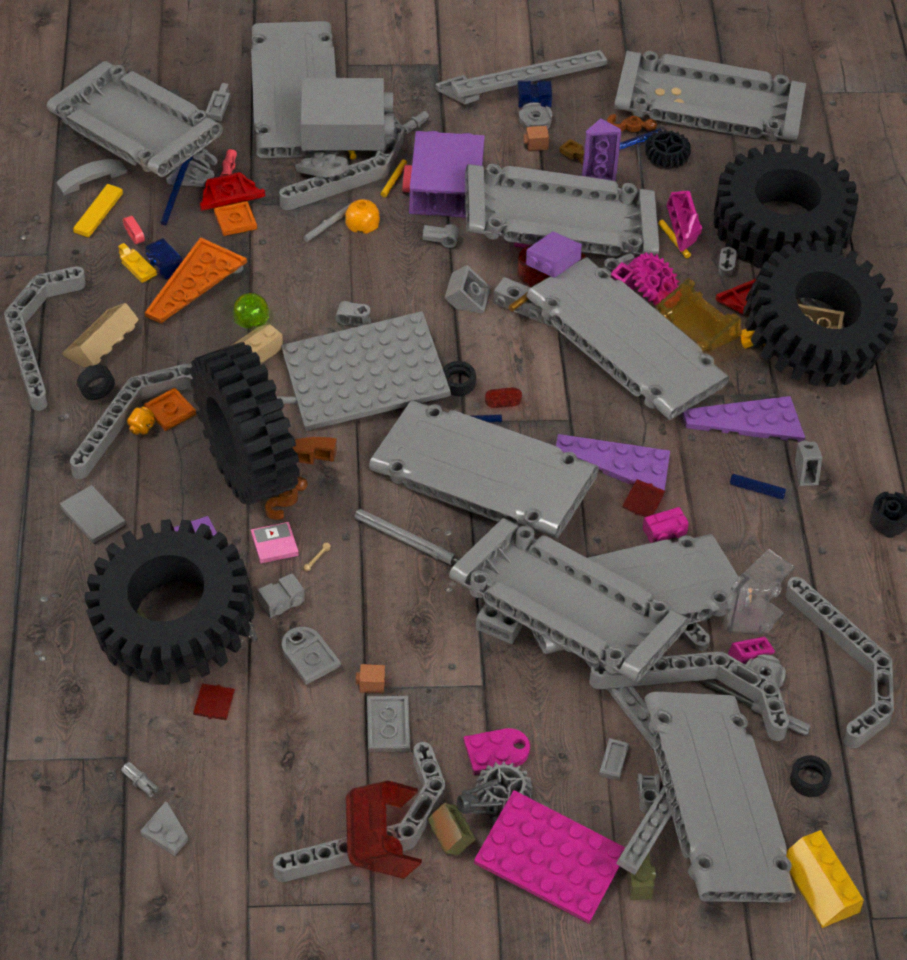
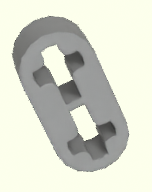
[718,247,736,277]

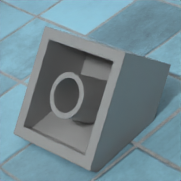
[445,265,491,313]

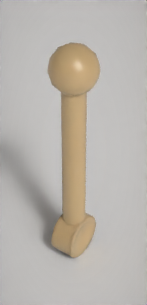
[303,543,331,572]

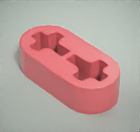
[402,165,412,193]
[123,215,145,244]

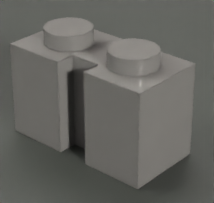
[258,573,305,618]

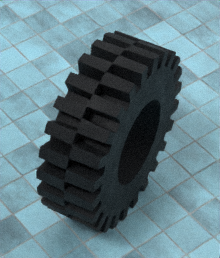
[713,144,859,268]
[743,240,898,387]
[190,342,299,506]
[85,519,254,685]

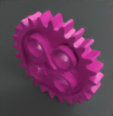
[631,252,681,307]

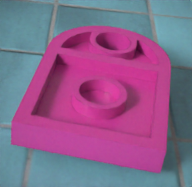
[464,728,530,775]

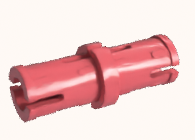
[220,149,237,176]

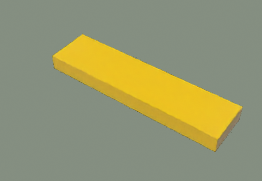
[73,184,123,238]

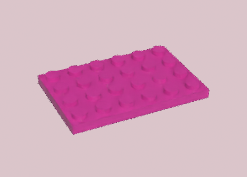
[474,790,626,924]

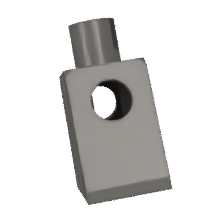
[795,440,822,486]

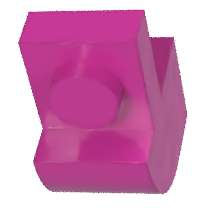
[611,258,638,290]

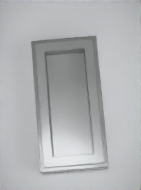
[599,738,629,781]

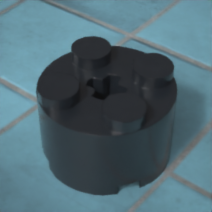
[869,491,907,538]

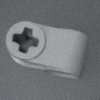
[335,301,371,327]
[637,773,660,814]

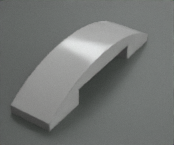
[57,159,127,195]

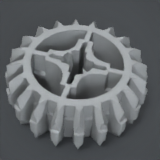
[475,761,533,815]

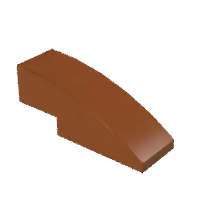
[292,437,337,465]

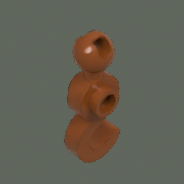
[607,114,657,133]
[265,477,308,520]

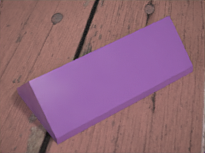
[582,118,621,182]

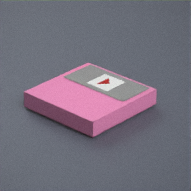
[251,522,298,564]

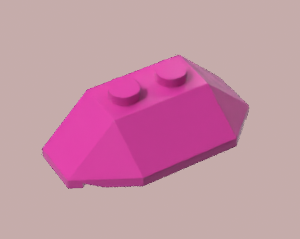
[666,191,702,251]

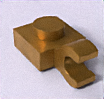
[559,139,584,165]

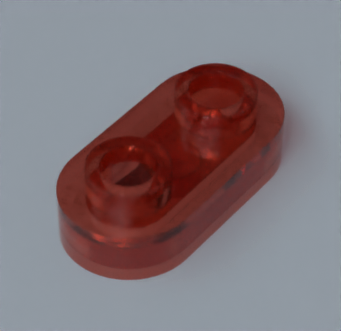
[485,387,522,408]

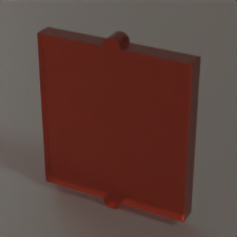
[622,479,665,517]
[193,683,235,720]

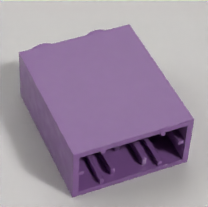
[409,131,485,217]

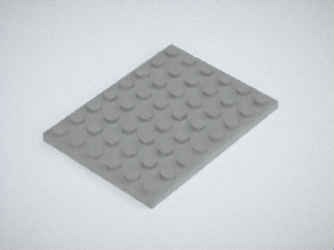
[281,311,451,431]

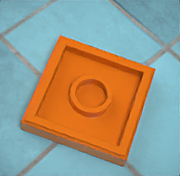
[214,201,257,236]
[144,388,196,431]

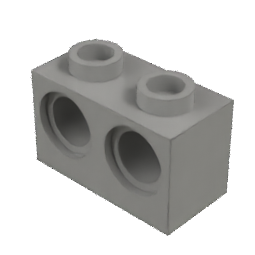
[476,603,522,644]

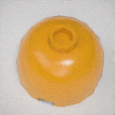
[345,199,380,234]

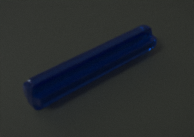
[730,474,786,499]

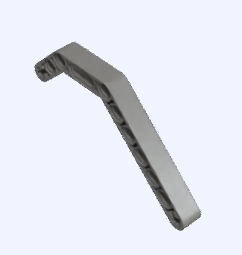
[279,113,404,210]
[4,266,85,411]
[70,364,195,479]
[785,577,894,748]
[589,652,789,741]
[273,742,445,882]

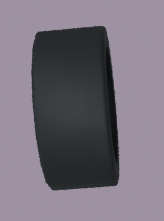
[443,361,476,396]
[77,365,115,400]
[790,755,832,797]

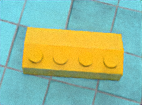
[786,830,864,928]

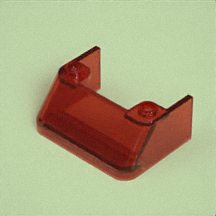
[346,780,422,879]

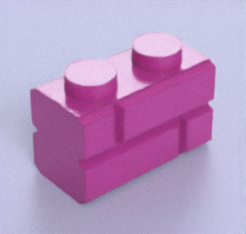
[642,507,689,543]

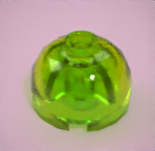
[233,293,269,328]

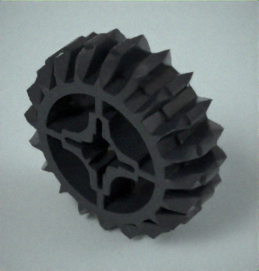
[645,129,691,169]

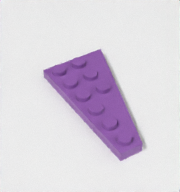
[682,396,805,442]
[556,434,670,498]

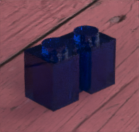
[517,81,552,107]
[144,238,183,280]

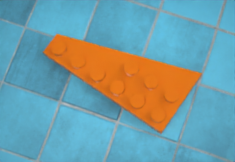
[145,237,247,324]

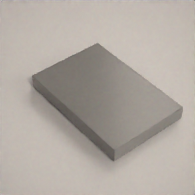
[60,485,126,544]
[367,696,410,752]

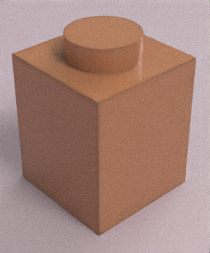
[523,126,549,151]
[356,664,385,694]

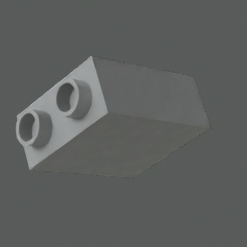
[301,78,394,150]

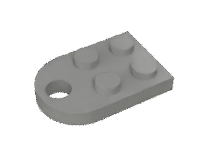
[295,152,348,177]
[282,627,341,685]

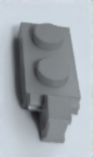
[206,83,231,121]

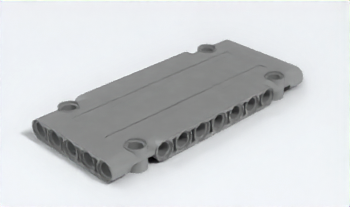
[251,21,340,158]
[614,50,806,142]
[47,61,223,177]
[465,164,659,257]
[527,258,730,420]
[369,400,599,538]
[449,518,689,683]
[531,534,750,654]
[644,692,796,903]

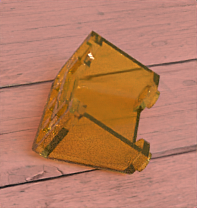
[658,278,742,352]

